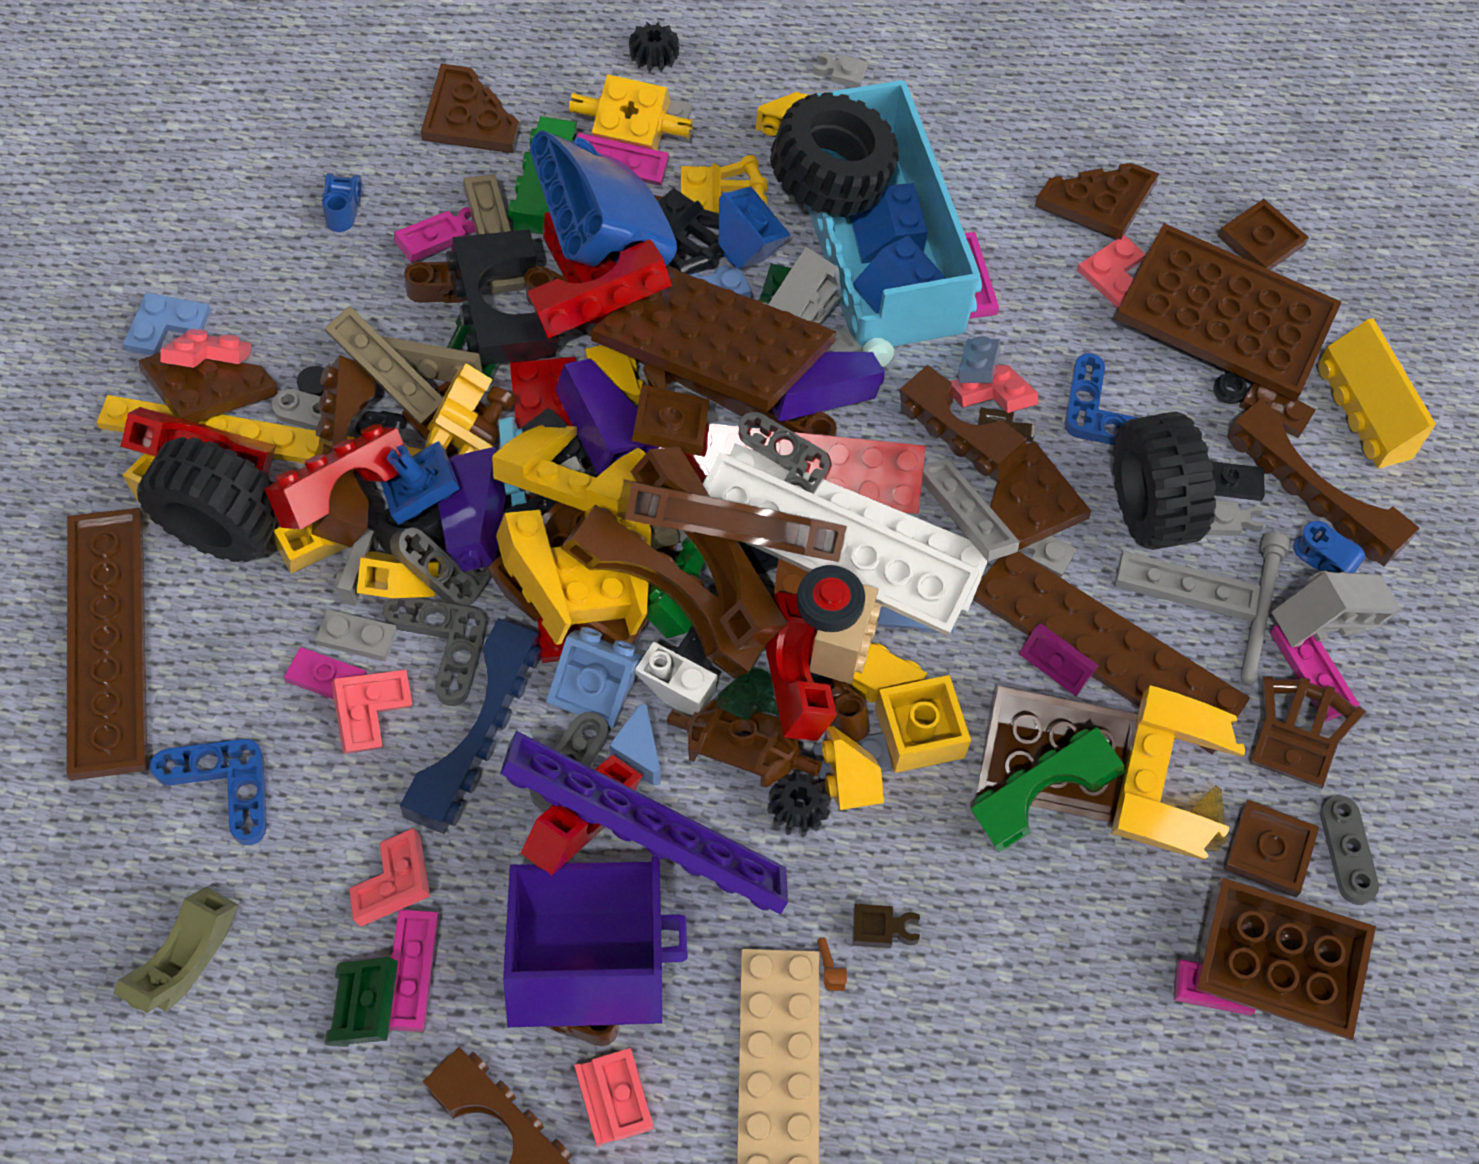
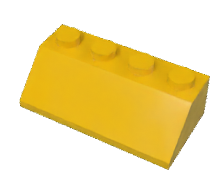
[1318,318,1436,469]

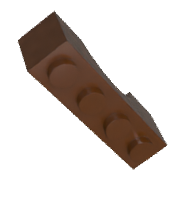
[899,364,1027,483]
[422,1047,572,1164]

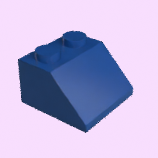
[849,183,928,264]
[718,186,791,269]
[853,235,946,314]

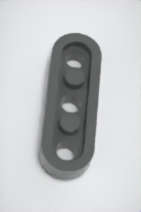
[530,712,608,810]
[1320,796,1379,905]

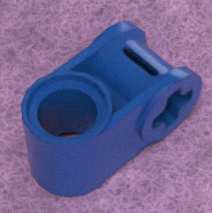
[322,173,362,232]
[1293,521,1365,574]

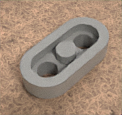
[272,389,321,431]

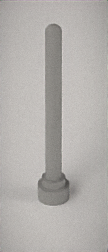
[1241,532,1291,685]

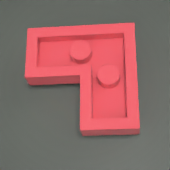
[1077,235,1146,309]
[160,329,251,368]
[950,365,1038,413]
[331,670,412,754]
[349,828,430,927]

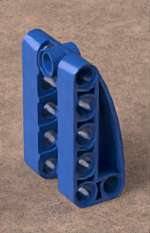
[530,130,677,267]

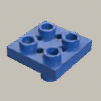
[380,441,460,525]

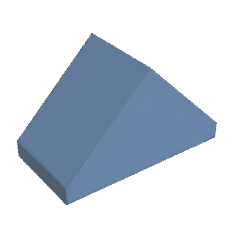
[609,704,661,786]

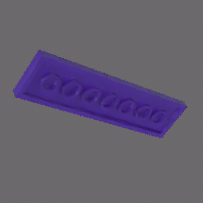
[500,730,788,915]

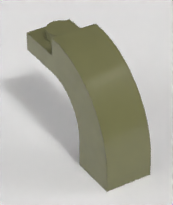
[113,887,238,1013]

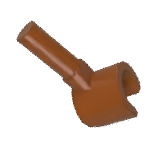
[817,937,847,991]

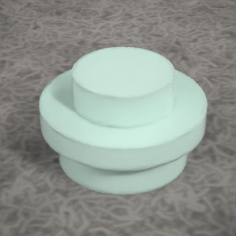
[862,338,894,367]

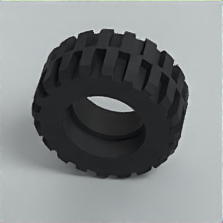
[770,92,899,216]
[1113,411,1216,550]
[137,437,279,562]

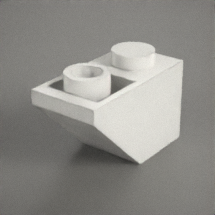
[635,642,717,717]

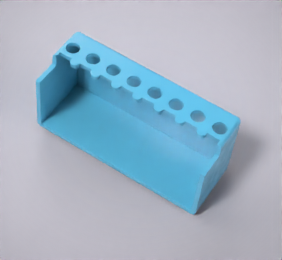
[806,80,982,347]

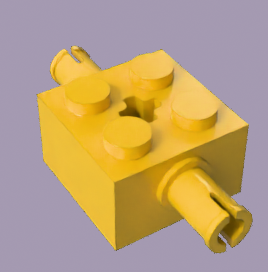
[569,74,693,150]

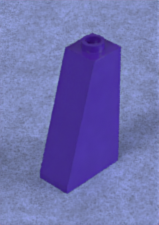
[772,352,885,421]
[555,358,659,475]
[438,447,506,572]

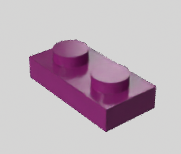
[1019,623,1099,696]

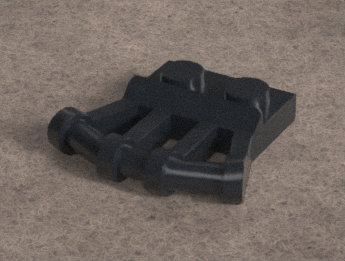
[658,188,724,275]

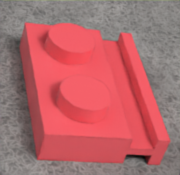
[574,1048,653,1147]

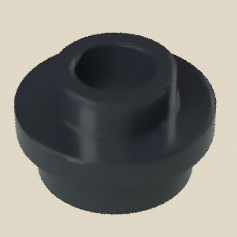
[1213,372,1247,404]

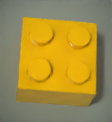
[875,675,971,773]

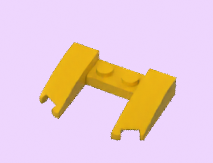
[492,425,646,522]
[1111,685,1245,860]

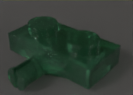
[715,667,780,721]

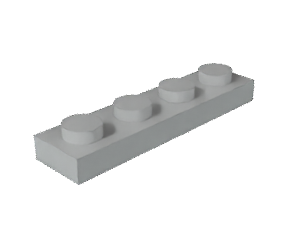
[922,458,1020,562]
[1114,551,1261,622]

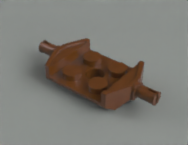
[667,699,822,788]

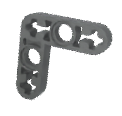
[738,412,830,494]
[390,528,501,606]
[383,598,486,706]

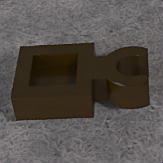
[852,904,920,948]

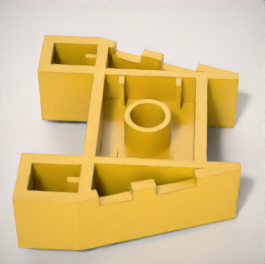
[496,510,651,645]

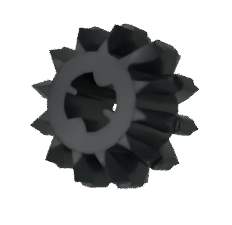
[629,21,679,73]
[767,771,831,837]

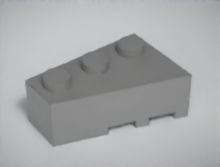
[768,246,843,324]
[1272,571,1402,648]

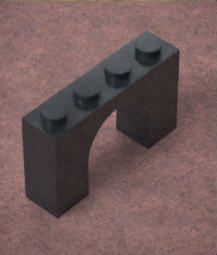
[446,229,559,365]

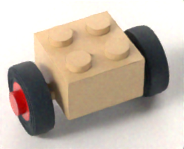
[797,565,882,684]

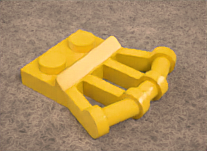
[681,155,768,213]

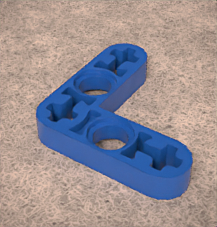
[1064,353,1138,446]
[150,739,267,845]

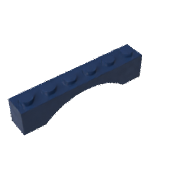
[400,618,542,835]

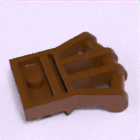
[1250,676,1367,789]

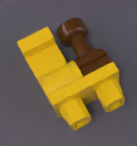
[425,363,516,455]

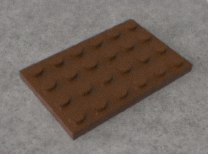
[1114,223,1342,401]
[591,266,836,412]

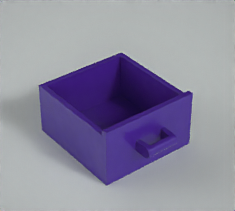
[503,856,688,1028]

